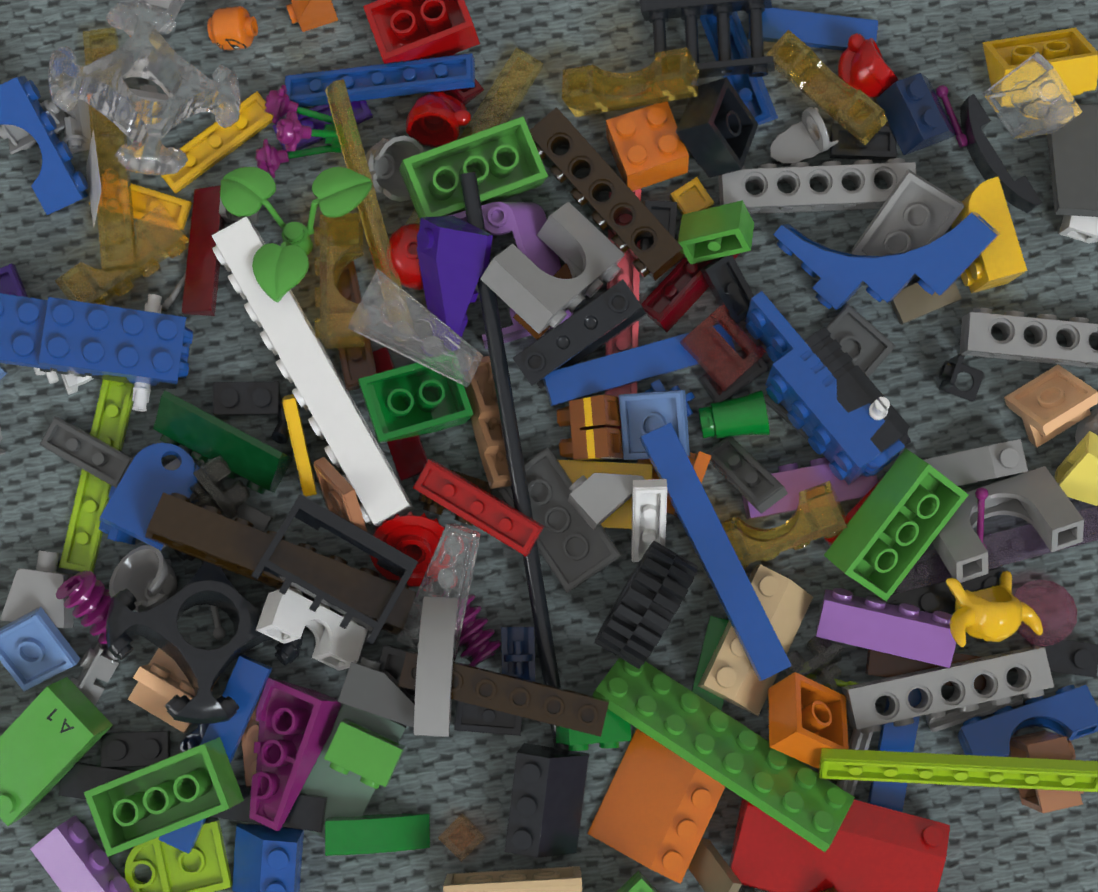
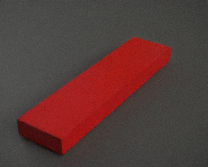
[413,459,545,556]

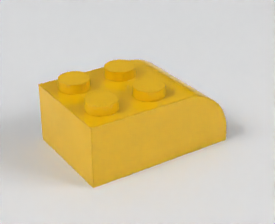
[952,177,1027,293]

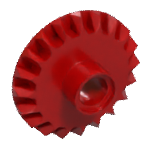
[370,511,456,587]

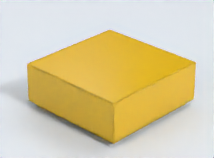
[670,177,714,215]

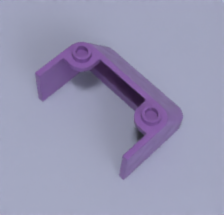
[448,202,574,349]

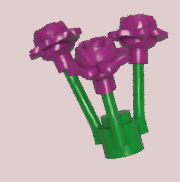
[255,85,353,178]

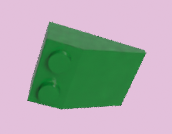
[358,353,473,443]

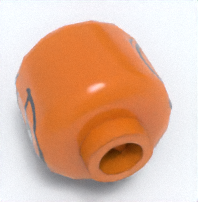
[207,6,258,51]

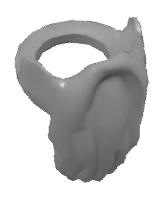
[770,107,839,164]

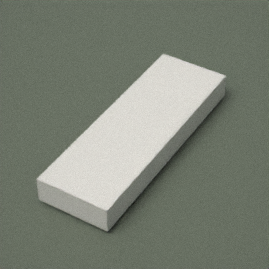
[631,479,667,562]

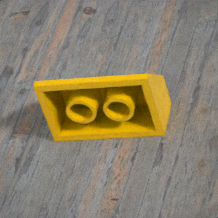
[983,27,1098,106]

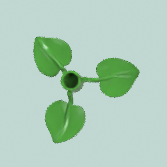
[220,167,373,303]

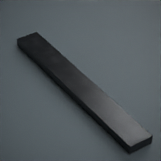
[58,762,327,832]

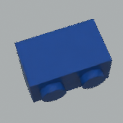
[232,823,304,892]

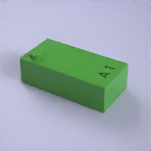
[399,116,548,220]
[824,448,969,601]
[0,677,113,826]
[84,737,244,857]

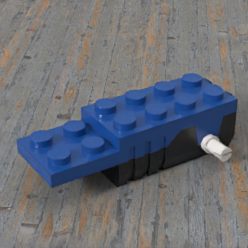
[0,293,194,412]

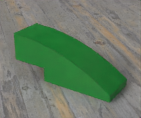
[325,813,430,856]

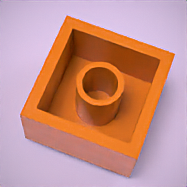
[606,100,689,191]
[768,672,849,769]

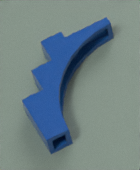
[773,212,1000,310]

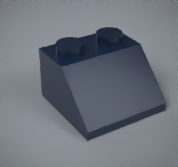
[876,73,956,155]

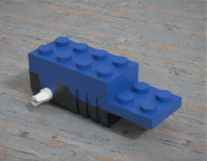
[745,291,911,485]

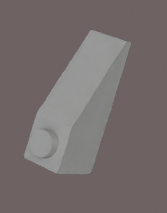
[924,439,1028,486]

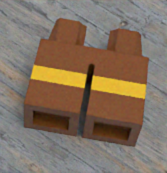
[556,394,623,461]

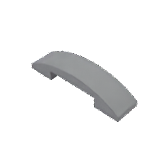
[414,596,458,737]

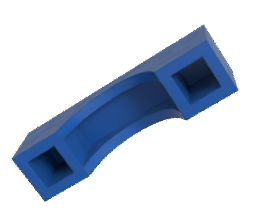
[0,76,89,215]
[957,685,1098,757]

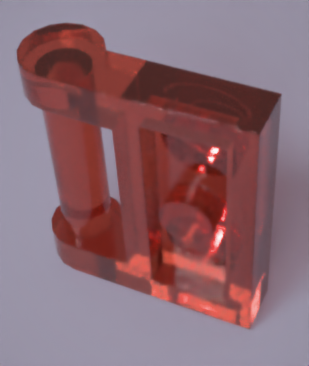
[680,304,766,391]

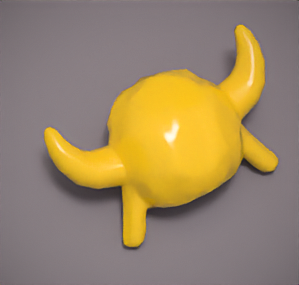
[945,571,1043,647]

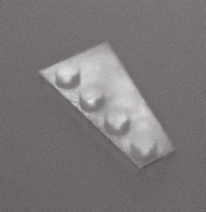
[348,268,483,388]
[397,523,481,661]

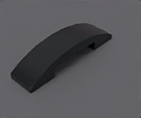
[960,94,1042,213]

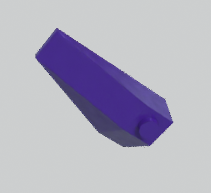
[417,216,493,352]

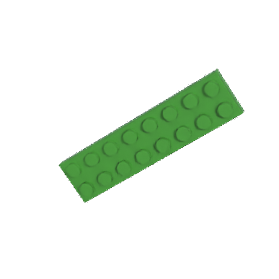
[592,658,855,852]

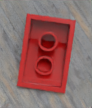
[363,0,480,63]

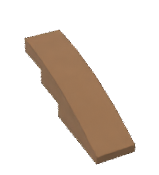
[461,356,511,489]

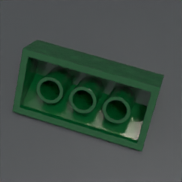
[153,390,293,495]

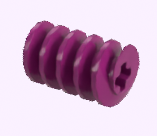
[56,571,112,644]
[454,594,501,666]

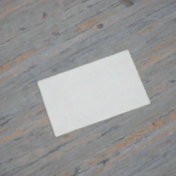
[86,130,101,227]

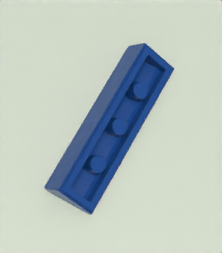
[700,12,778,125]

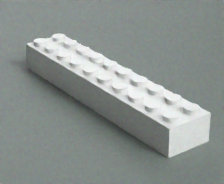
[211,216,415,527]

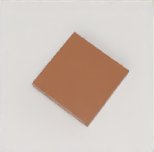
[313,457,367,532]

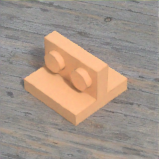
[1004,364,1098,448]
[128,648,220,733]

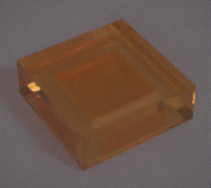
[438,813,485,862]

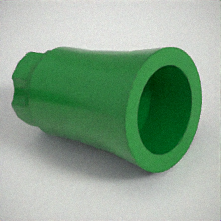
[698,390,770,439]

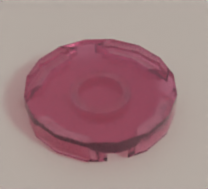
[1014,579,1077,646]

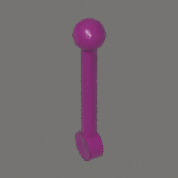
[936,85,968,148]
[975,487,989,549]

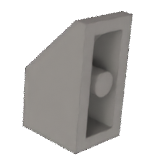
[567,473,645,530]

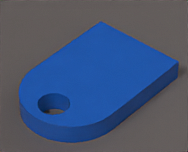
[100,443,198,550]

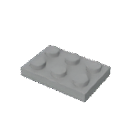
[852,169,964,286]

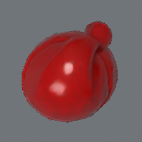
[838,33,899,98]
[406,92,471,148]

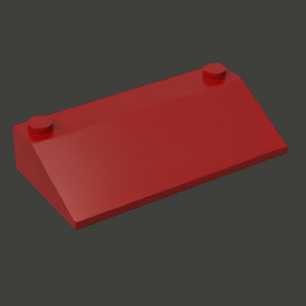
[729,798,950,892]

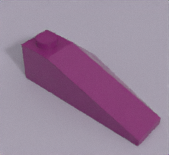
[249,678,341,831]

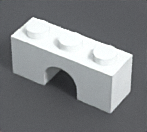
[256,587,368,671]

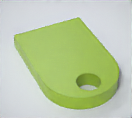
[125,820,232,892]

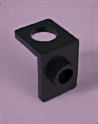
[939,354,984,402]

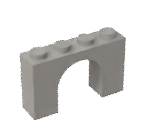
[480,202,625,334]
[932,466,1084,583]

